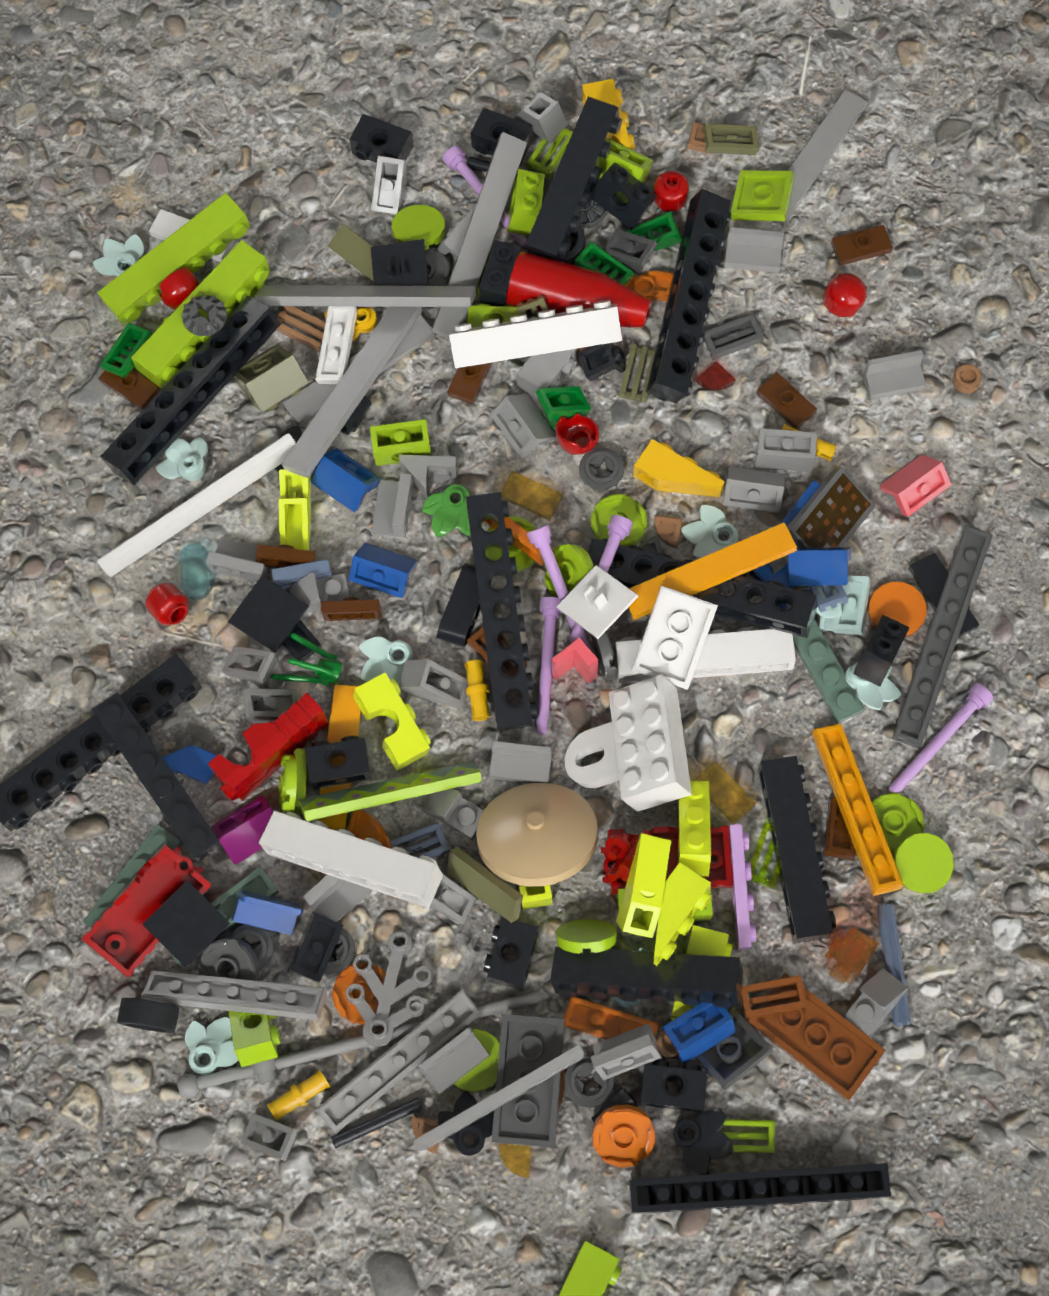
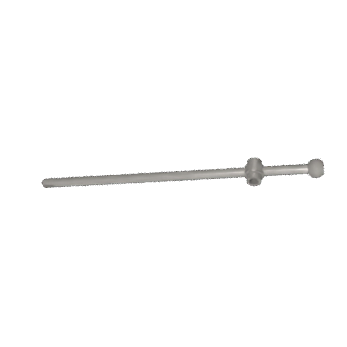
[177,991,541,1099]

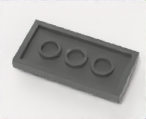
[492,1014,565,1148]

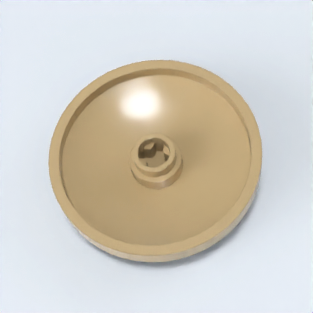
[476,783,598,886]

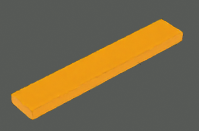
[628,522,797,620]
[316,684,362,831]
[811,723,904,896]

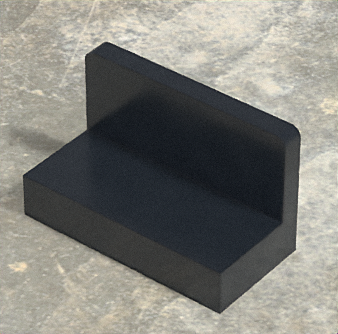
[287,913,343,983]

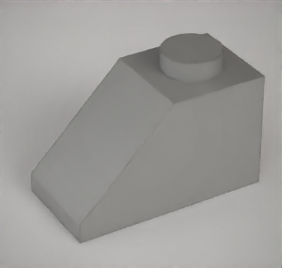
[398,659,468,708]

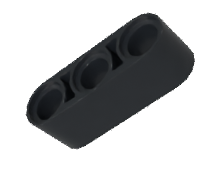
[437,562,493,648]

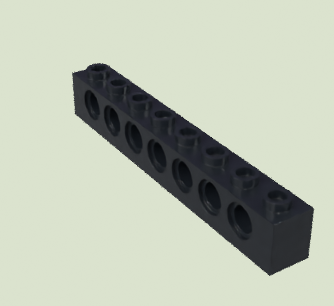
[646,189,731,404]
[100,296,281,486]
[466,492,538,731]
[588,538,818,638]
[0,653,202,832]
[629,1163,891,1214]

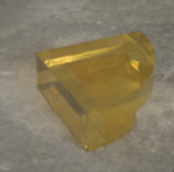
[499,1144,531,1179]

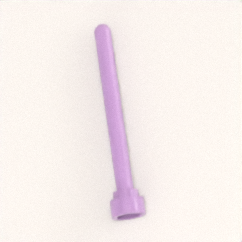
[442,146,528,248]
[569,515,633,644]
[526,525,593,653]
[536,597,562,735]
[889,683,994,794]

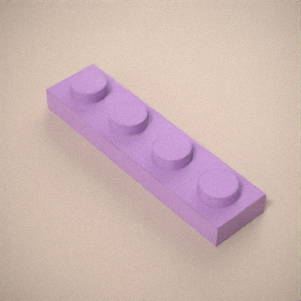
[728,824,756,950]

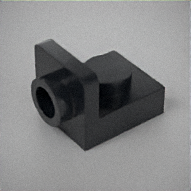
[578,343,626,381]

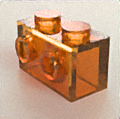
[825,926,879,984]

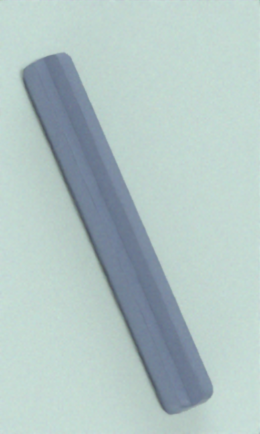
[877,903,911,1026]

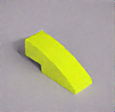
[278,469,311,551]

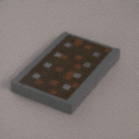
[787,467,875,548]

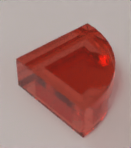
[696,361,736,390]

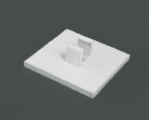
[557,565,638,639]

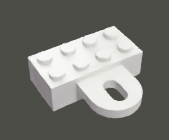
[565,674,692,812]

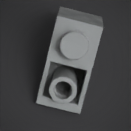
[514,92,568,142]
[517,349,577,399]

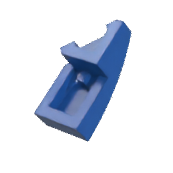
[163,745,217,785]

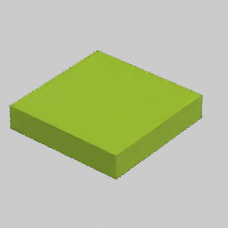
[731,170,795,221]

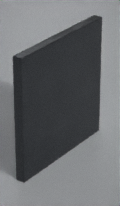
[371,239,429,286]
[228,576,309,653]
[142,880,230,968]

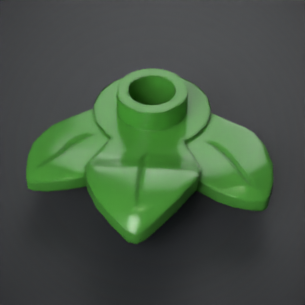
[422,484,471,537]

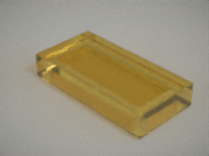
[501,471,563,521]
[693,761,756,825]

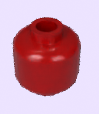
[653,171,689,212]
[145,583,189,625]

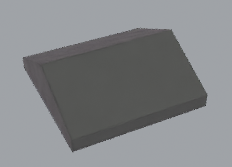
[695,1008,773,1090]

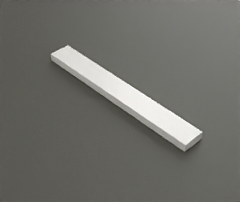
[97,434,296,578]

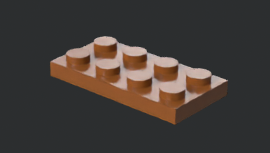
[748,973,886,1101]

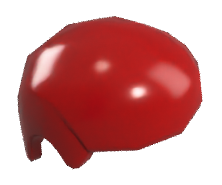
[159,268,200,310]
[823,273,867,317]
[555,413,600,455]

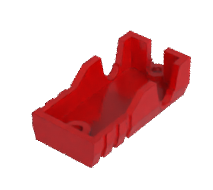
[208,693,329,801]
[600,826,733,894]
[81,844,212,978]

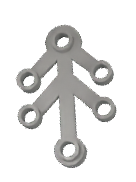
[346,931,432,1047]

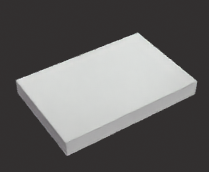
[631,586,718,690]

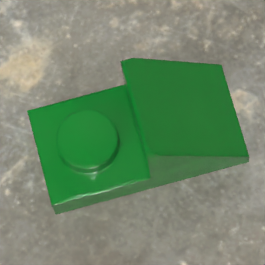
[536,386,591,429]

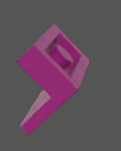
[211,795,273,864]

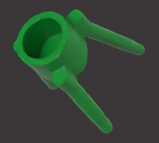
[271,633,343,686]

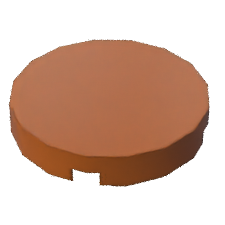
[868,582,927,638]
[332,962,386,1025]
[592,1104,655,1168]

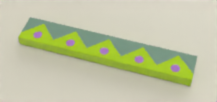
[299,761,482,821]

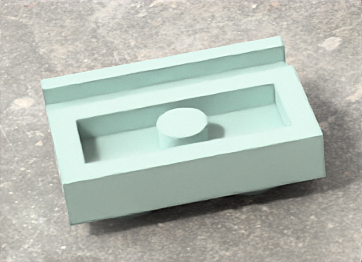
[819,575,871,635]

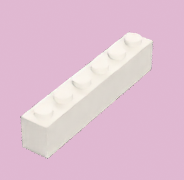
[449,300,622,368]
[615,627,796,684]
[259,811,443,908]

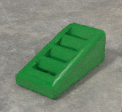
[625,211,682,251]
[574,241,634,285]
[100,322,152,378]

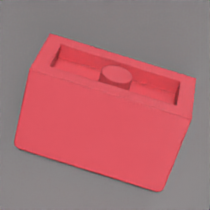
[880,455,952,517]
[552,638,598,684]

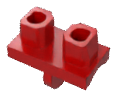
[605,829,651,883]

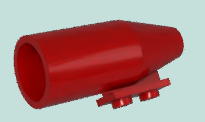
[507,251,652,343]

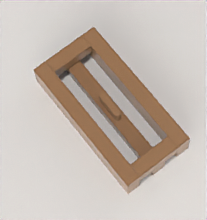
[276,306,326,352]

